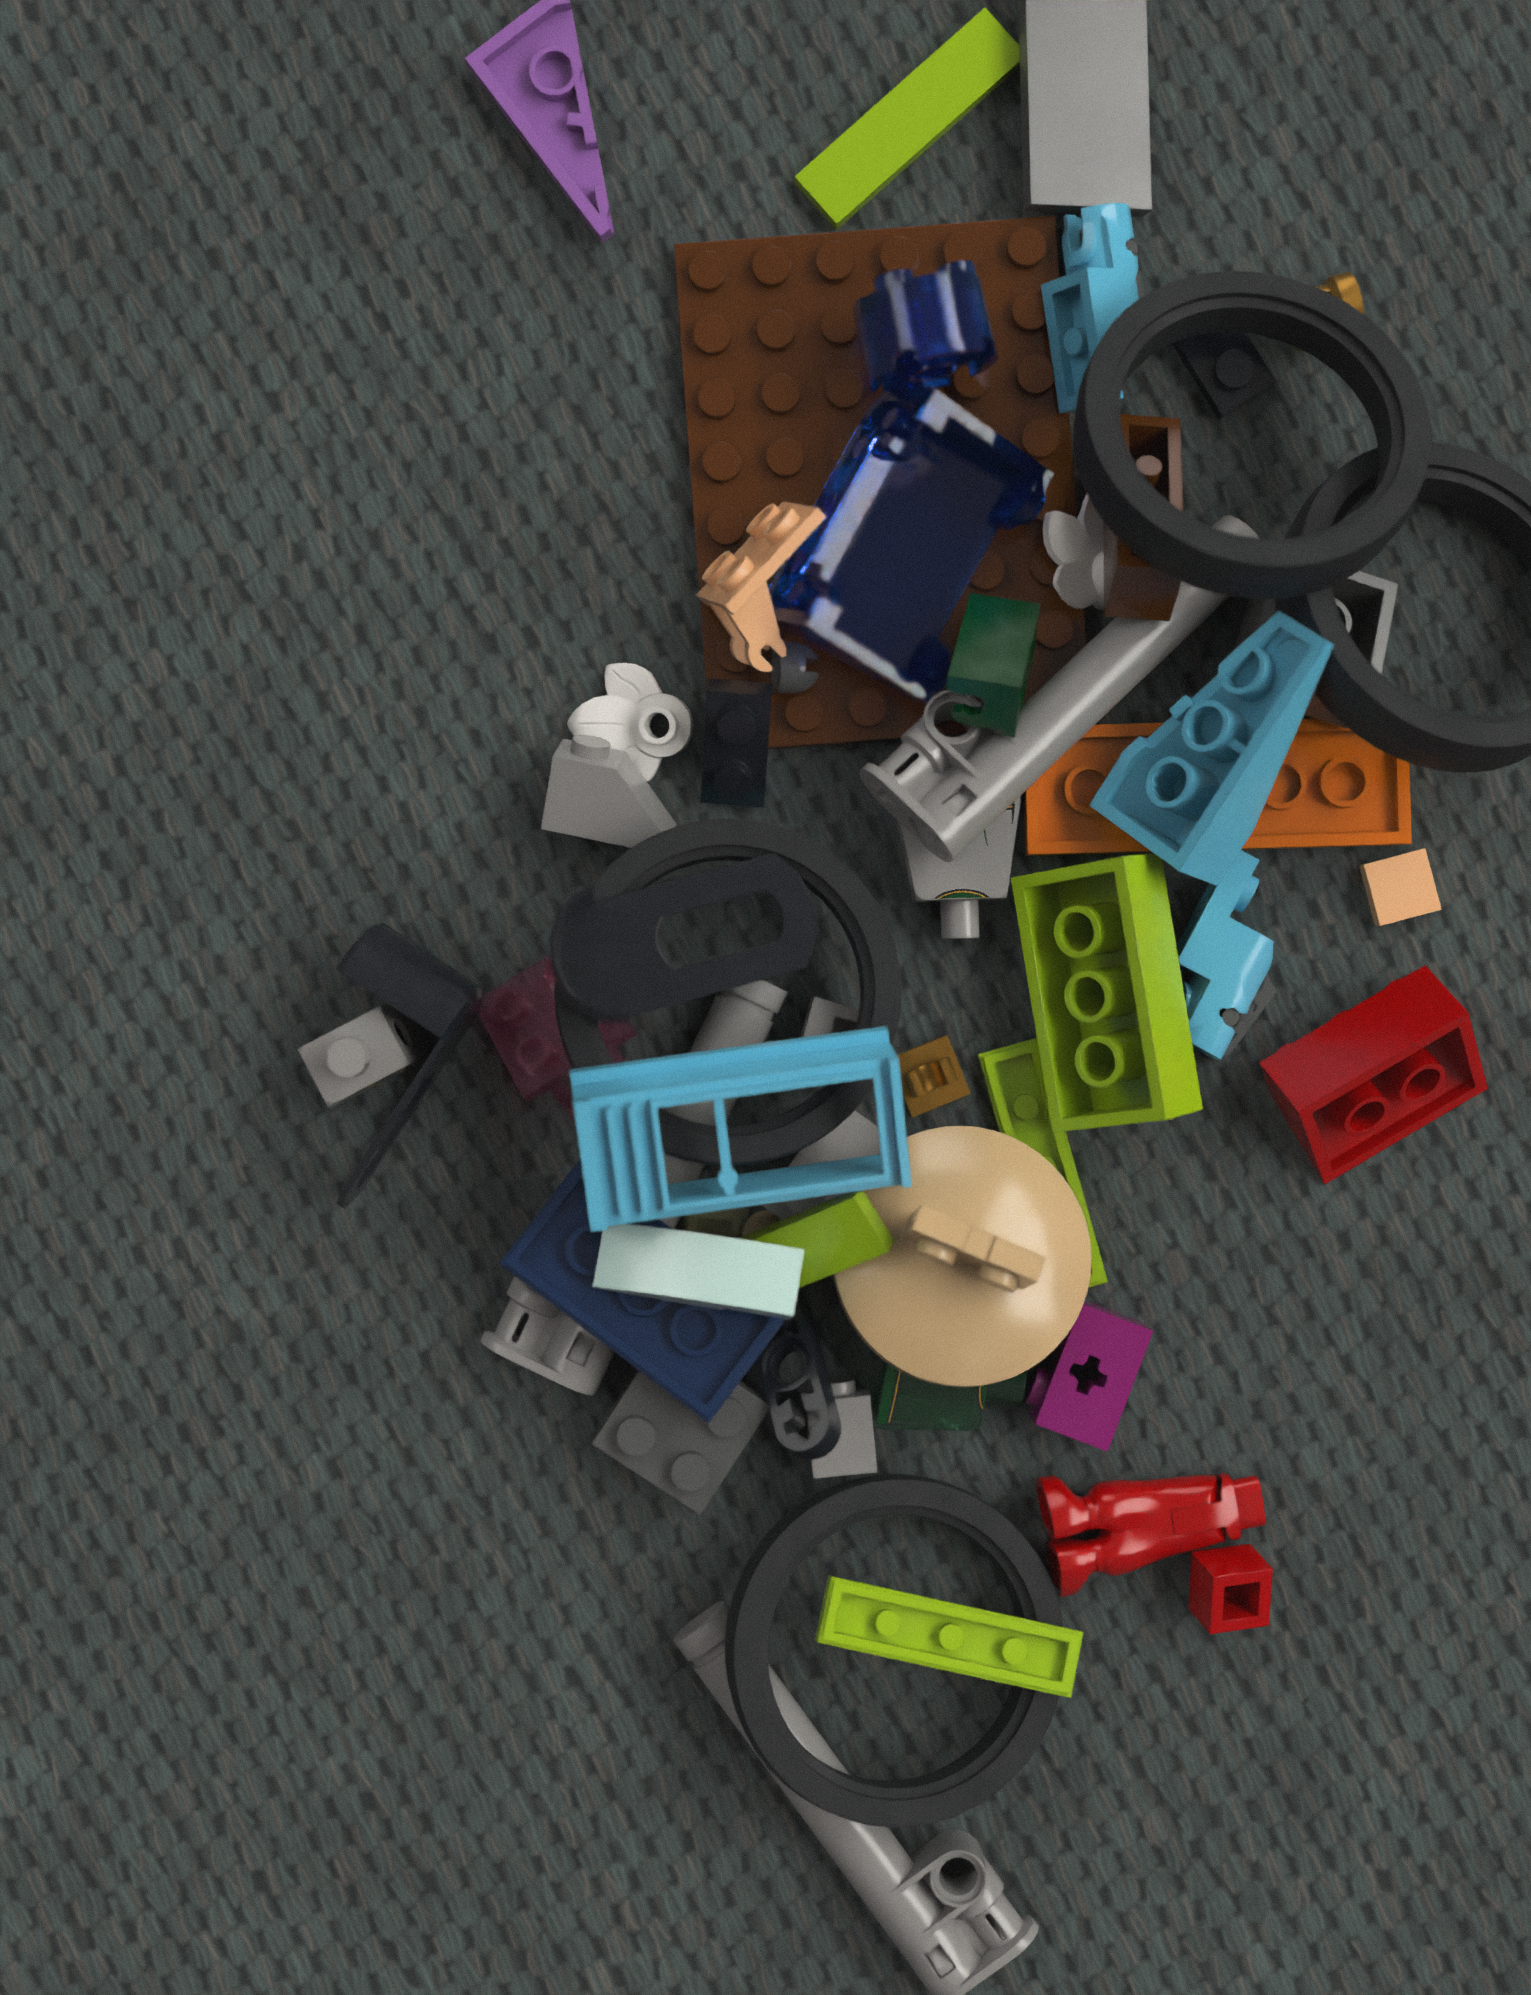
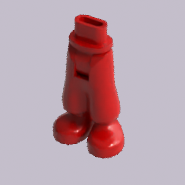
[1036,1472,1266,1597]

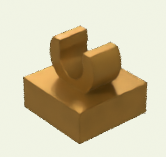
[897,1035,971,1118]

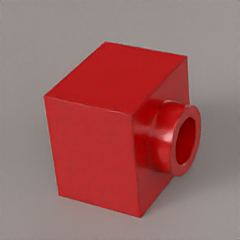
[1188,1543,1273,1635]

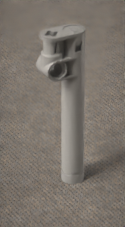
[859,515,1260,863]
[480,980,788,1396]
[673,1601,1039,1995]

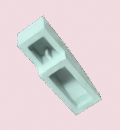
[592,1224,805,1320]

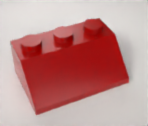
[1259,965,1488,1185]

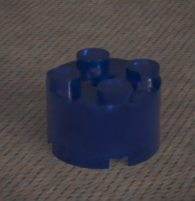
[853,260,998,396]

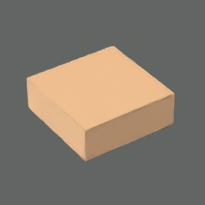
[1359,848,1442,927]

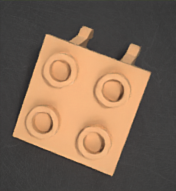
[696,502,826,672]

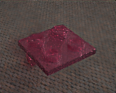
[478,955,637,1125]

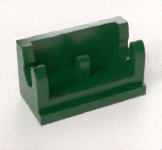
[946,593,1041,738]

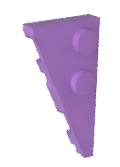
[465,0,615,244]

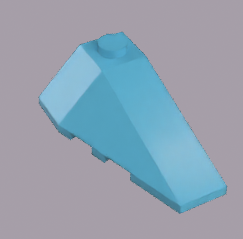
[1089,611,1334,886]

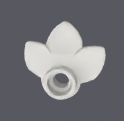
[1043,493,1104,610]
[567,663,693,782]

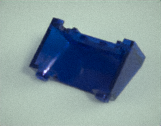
[769,389,1054,704]

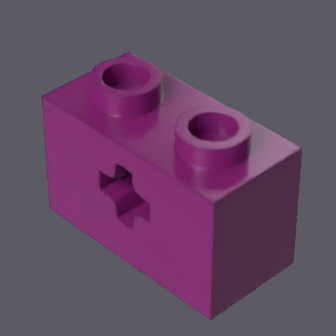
[1024,1301,1153,1452]

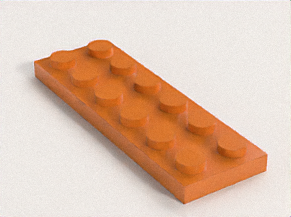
[1023,718,1412,856]

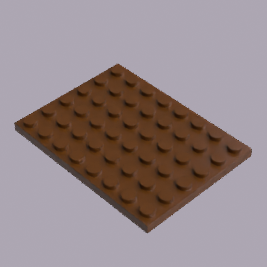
[674,216,1086,750]

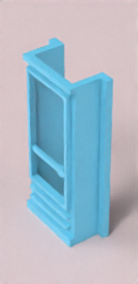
[569,1026,912,1232]

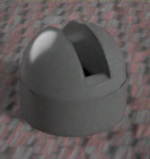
[771,641,819,694]

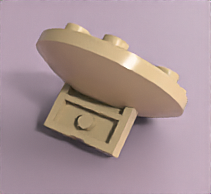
[833,1126,1092,1387]

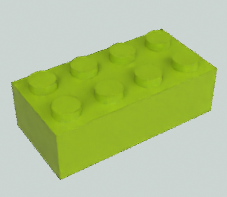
[1011,853,1203,1133]

